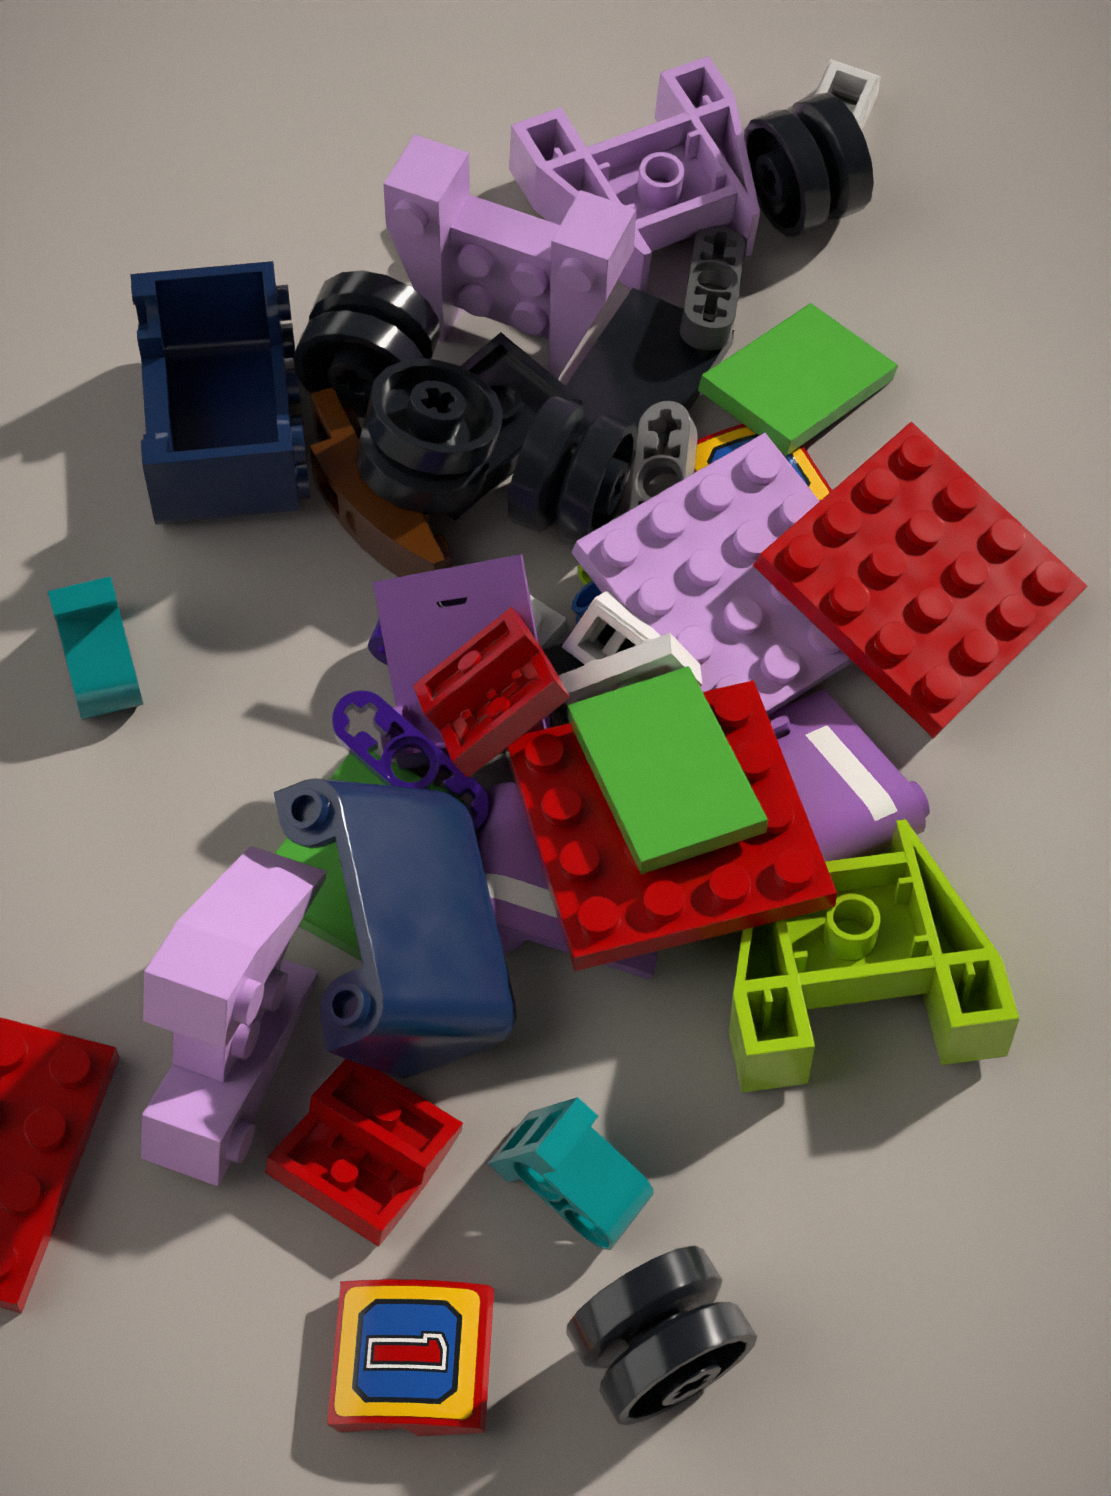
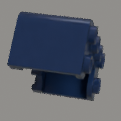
[130,261,310,525]

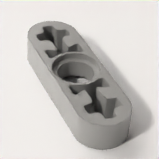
[629,401,698,510]

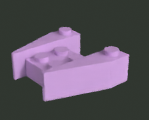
[509,56,760,293]
[383,134,636,379]
[141,846,327,1186]

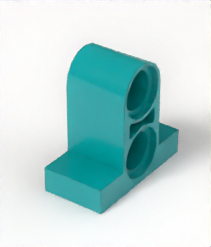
[47,576,144,720]
[487,1097,654,1250]

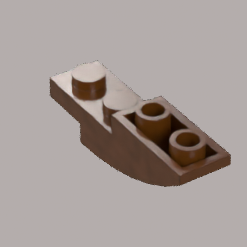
[309,387,453,577]

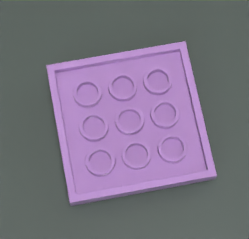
[571,433,853,716]

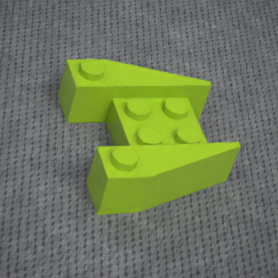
[728,819,1020,1093]

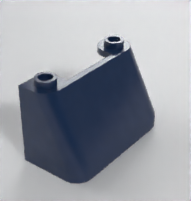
[274,778,517,1079]

